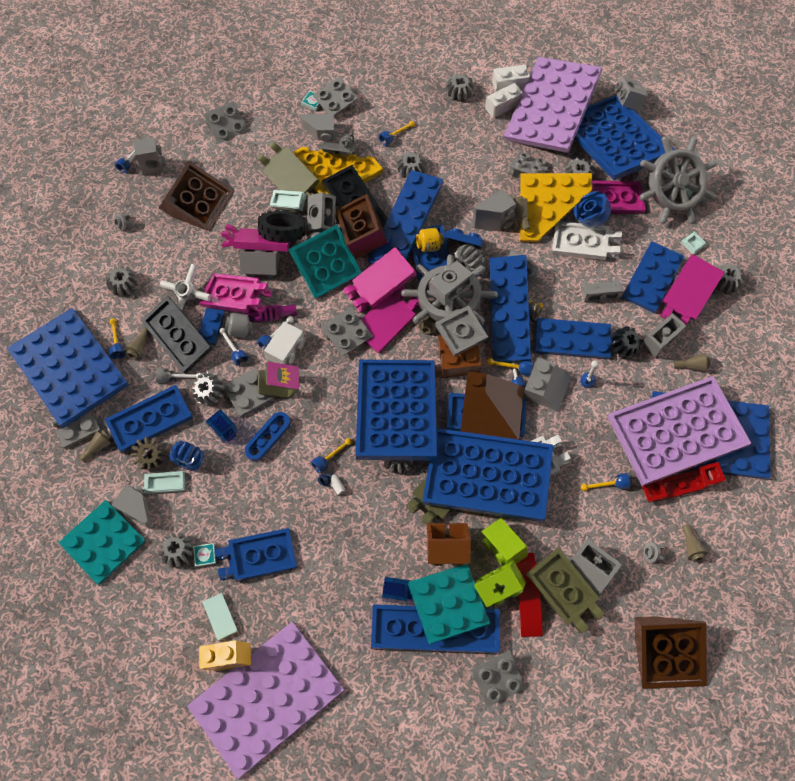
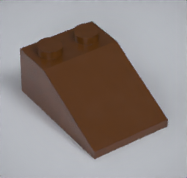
[336,194,388,259]

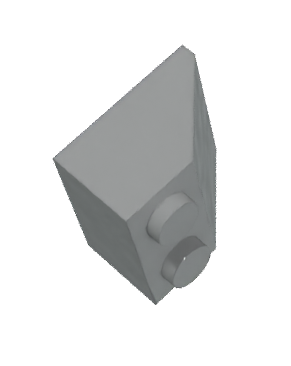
[472,189,516,232]
[239,249,281,277]
[523,357,571,411]

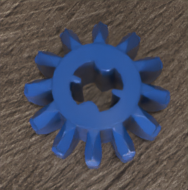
[169,441,205,471]

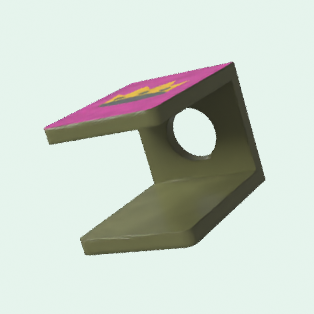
[258,362,299,398]

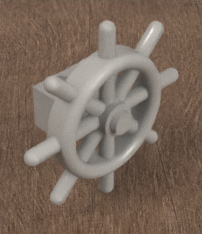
[640,136,717,224]
[401,255,498,325]

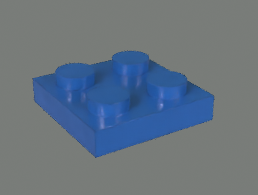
[445,228,484,248]

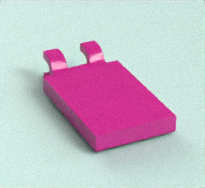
[581,181,646,214]
[221,224,292,252]
[343,247,417,313]
[660,254,725,325]
[199,273,273,313]
[361,286,420,354]

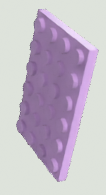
[504,57,602,153]
[607,376,751,486]
[187,622,345,779]

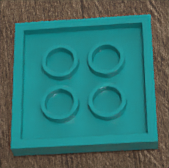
[288,224,362,299]
[58,500,146,585]
[408,564,490,645]

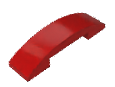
[641,462,726,503]
[516,553,542,637]

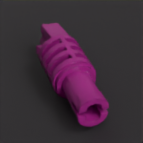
[245,304,297,323]

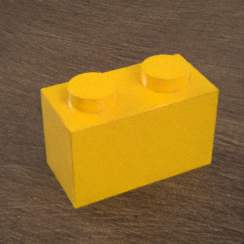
[199,640,251,671]

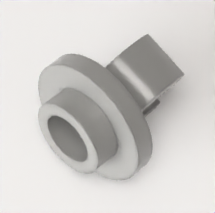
[114,213,134,231]
[643,542,666,563]

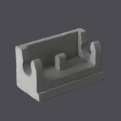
[580,277,623,302]

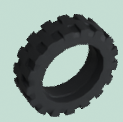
[258,210,306,243]

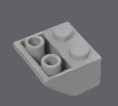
[570,539,622,596]

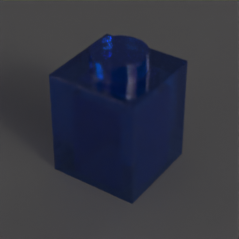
[205,409,238,443]
[382,577,412,605]

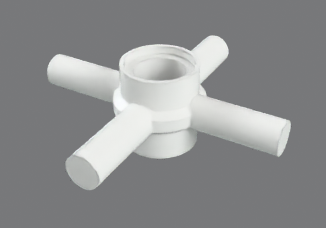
[160,264,211,310]

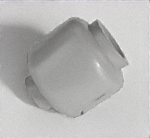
[225,313,253,338]

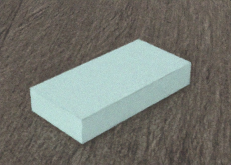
[270,190,306,211]
[144,471,185,494]
[202,593,238,641]

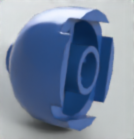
[574,191,611,228]

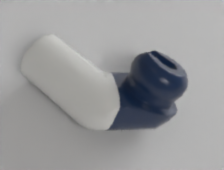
[318,473,346,496]

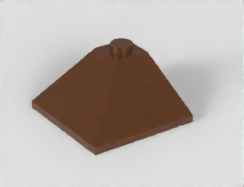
[159,160,234,231]
[460,372,524,440]
[634,616,707,689]

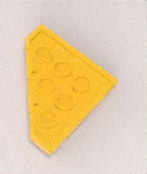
[293,147,383,194]
[520,173,592,242]

